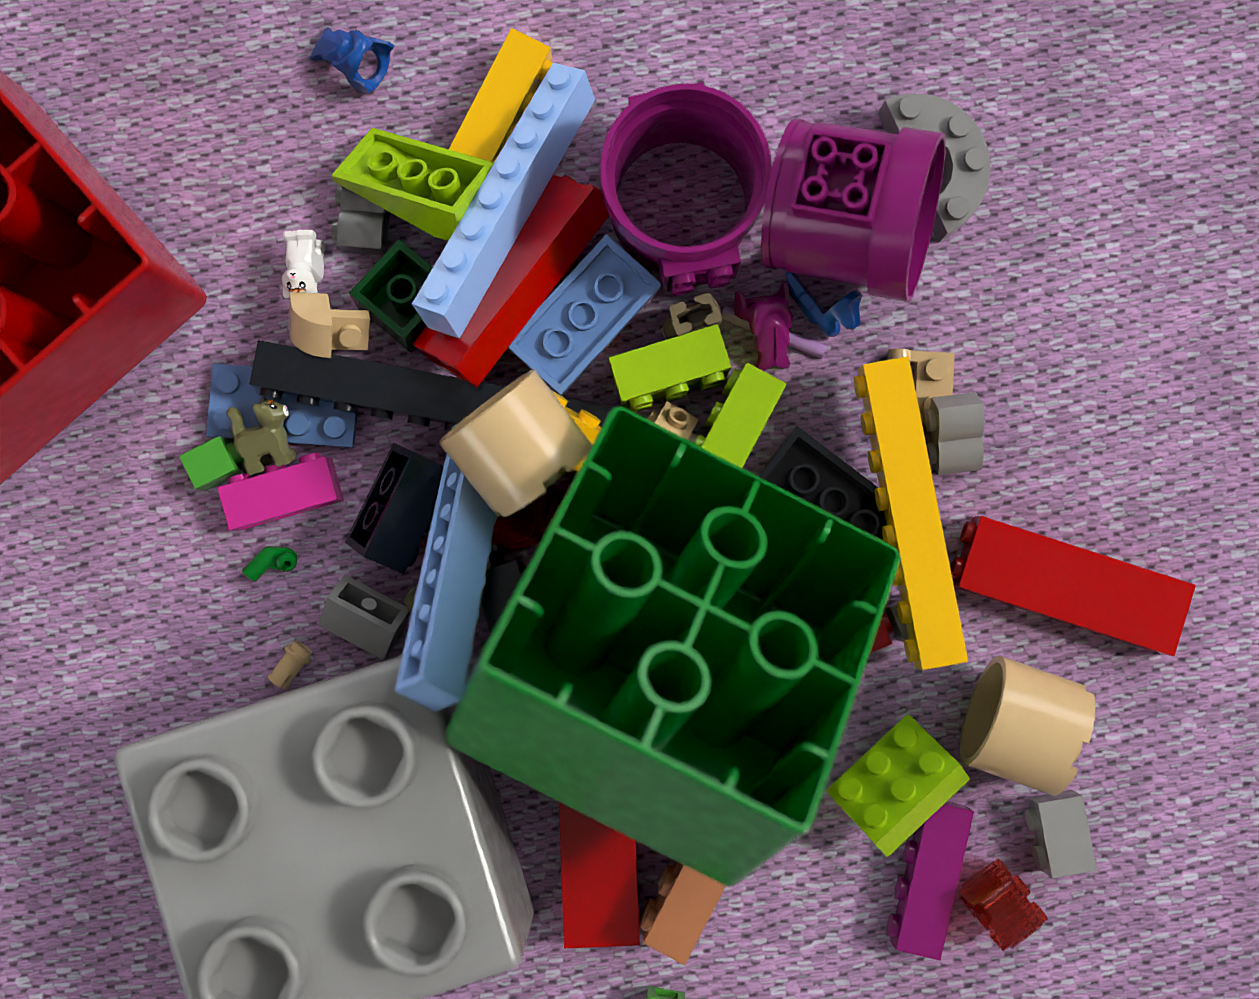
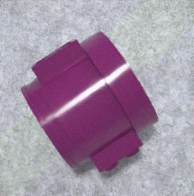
[600,82,772,296]
[761,118,946,302]

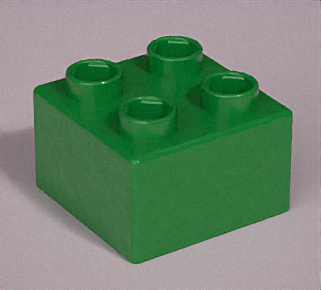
[445,407,901,887]

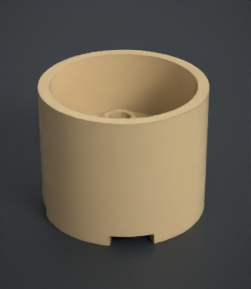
[439,369,592,517]
[959,655,1095,796]

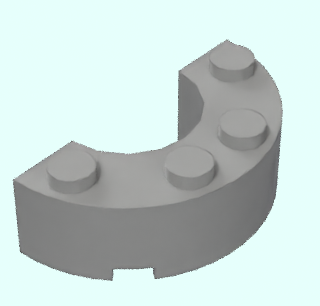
[877,93,990,243]

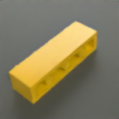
[449,28,554,162]

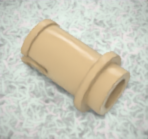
[268,640,313,690]

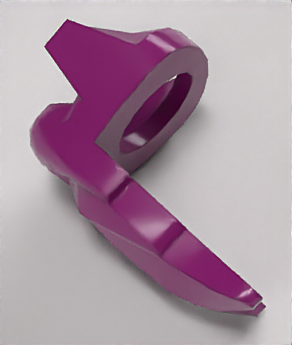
[734,281,793,372]

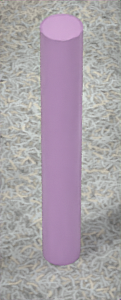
[722,305,827,359]

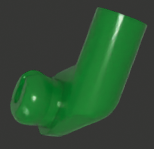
[242,546,297,582]

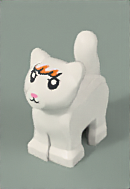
[282,230,326,299]

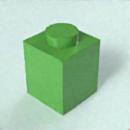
[179,436,245,491]

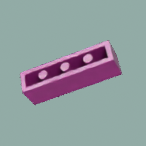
[886,801,974,961]

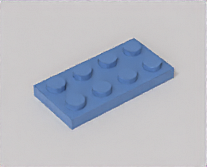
[508,234,662,396]
[206,364,358,448]

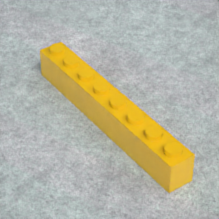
[853,356,969,670]

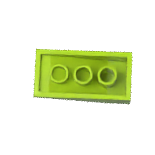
[331,127,494,241]

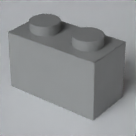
[319,574,410,660]
[1025,790,1097,879]

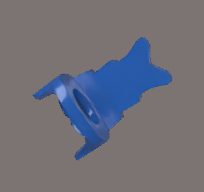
[310,27,395,94]
[786,271,863,337]

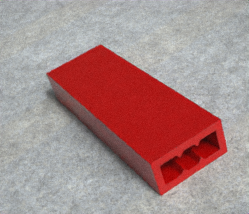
[413,174,609,388]
[950,516,1196,656]
[558,801,640,949]

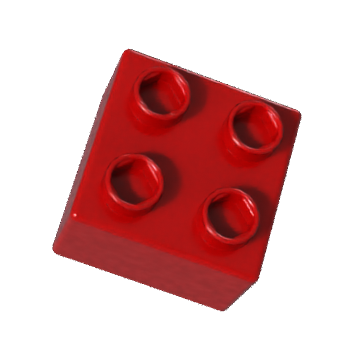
[0,71,207,485]

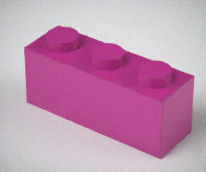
[217,453,344,531]

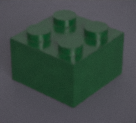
[349,239,433,353]

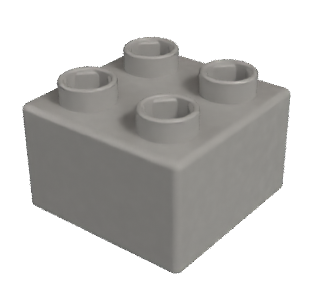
[115,655,534,999]

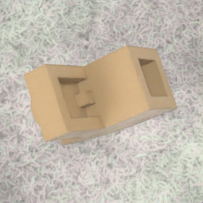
[289,293,370,358]

